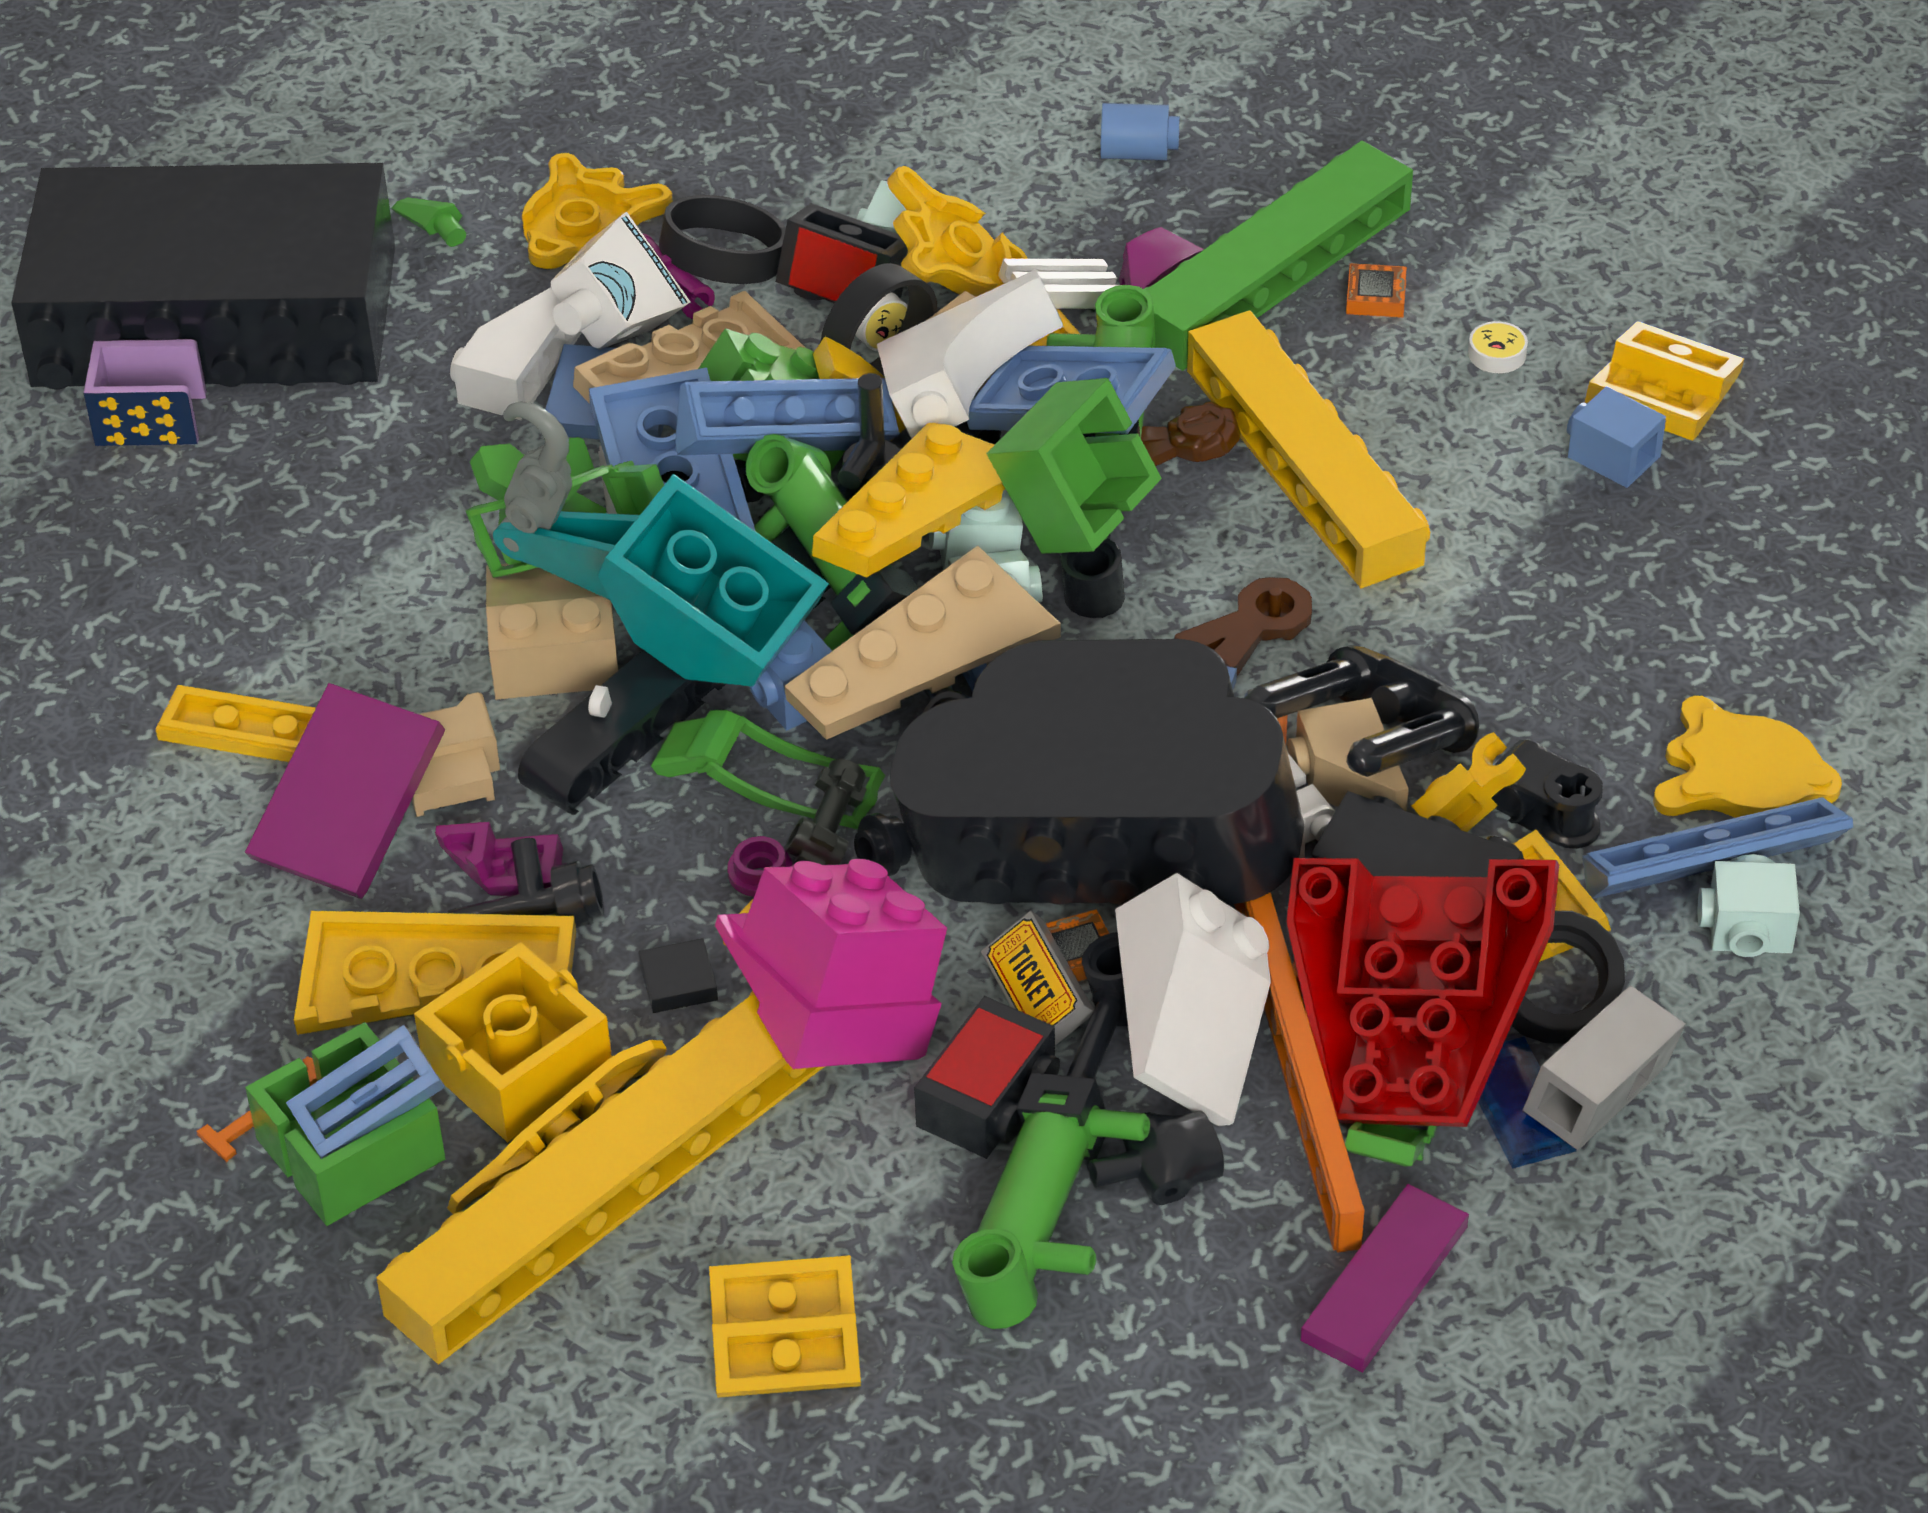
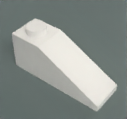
[450,287,582,420]

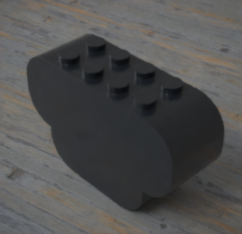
[890,639,1304,905]

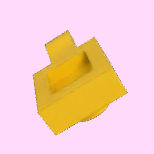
[1411,732,1526,832]

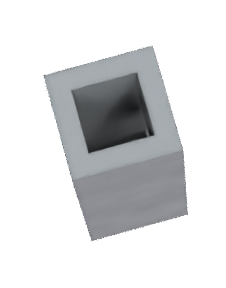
[1522,985,1686,1150]

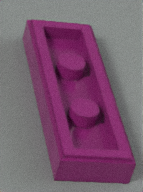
[1300,1184,1469,1373]

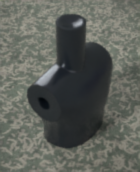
[1088,1111,1224,1206]

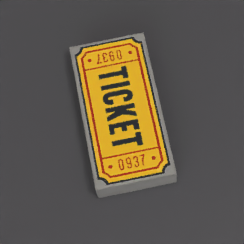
[981,911,1094,1046]

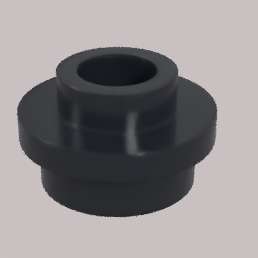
[854,813,912,876]

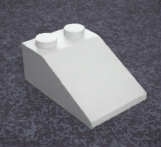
[1115,873,1271,1126]

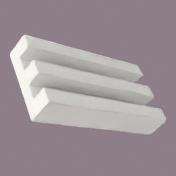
[998,259,1119,309]

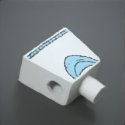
[551,212,690,350]

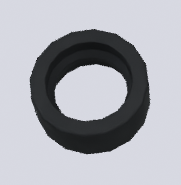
[1511,911,1625,1044]

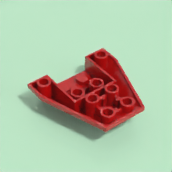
[1286,858,1559,1127]

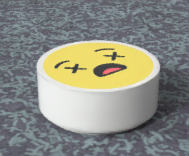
[855,292,908,351]
[1468,321,1528,373]

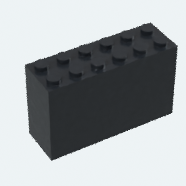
[11,163,395,390]

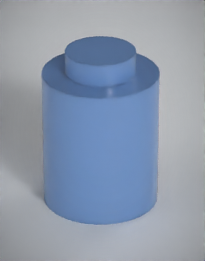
[1101,103,1180,160]

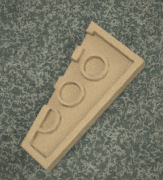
[573,291,806,404]
[784,546,1061,740]

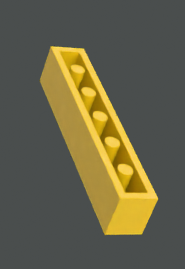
[1187,310,1430,589]

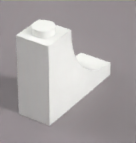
[877,269,1064,439]

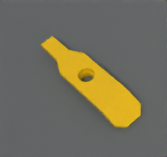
[447,1040,667,1214]

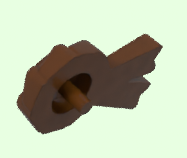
[1141,401,1241,466]
[1174,577,1312,676]

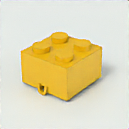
[414,942,612,1143]

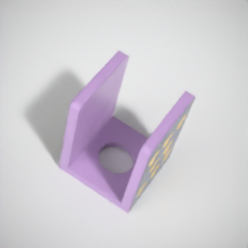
[83,339,207,446]

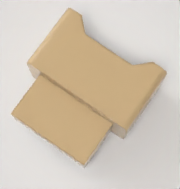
[412,692,500,817]

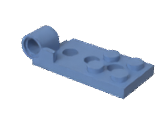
[589,367,755,531]

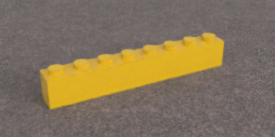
[376,991,824,1365]

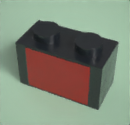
[775,203,908,303]
[914,996,1060,1159]

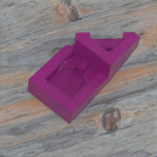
[1119,227,1204,289]
[435,822,564,896]

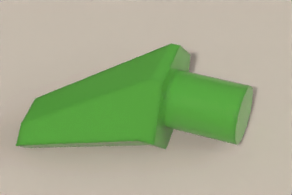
[391,197,466,247]

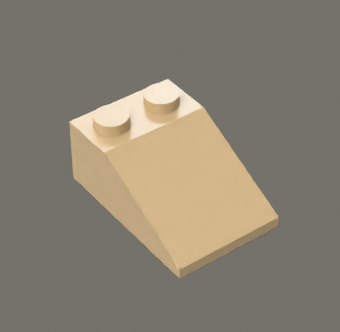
[486,563,618,700]

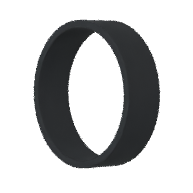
[659,195,786,284]
[820,263,937,377]

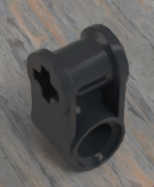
[1492,740,1603,849]

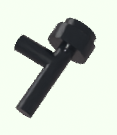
[837,373,900,495]
[448,838,604,928]

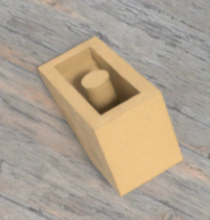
[1287,698,1408,811]

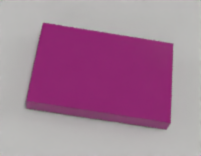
[245,683,445,899]

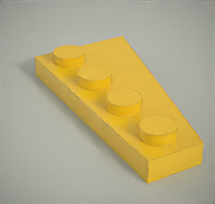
[811,423,1006,578]
[294,911,576,1035]

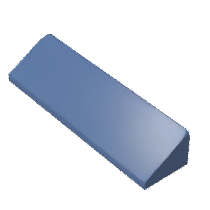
[675,378,899,455]
[1583,797,1853,899]

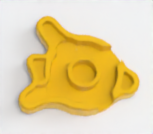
[522,153,673,269]
[887,166,1028,297]
[1653,696,1842,818]

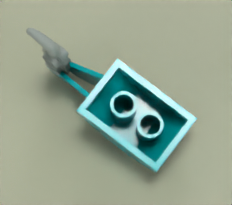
[493,401,829,687]

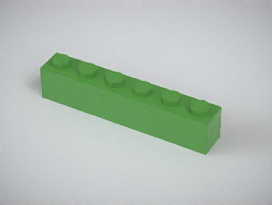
[1144,140,1413,371]

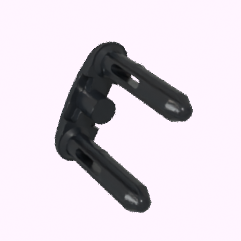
[1244,645,1479,777]

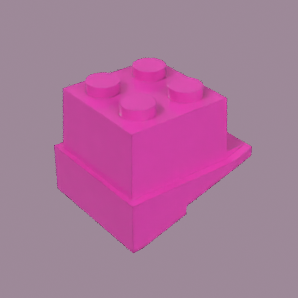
[715,859,947,1069]

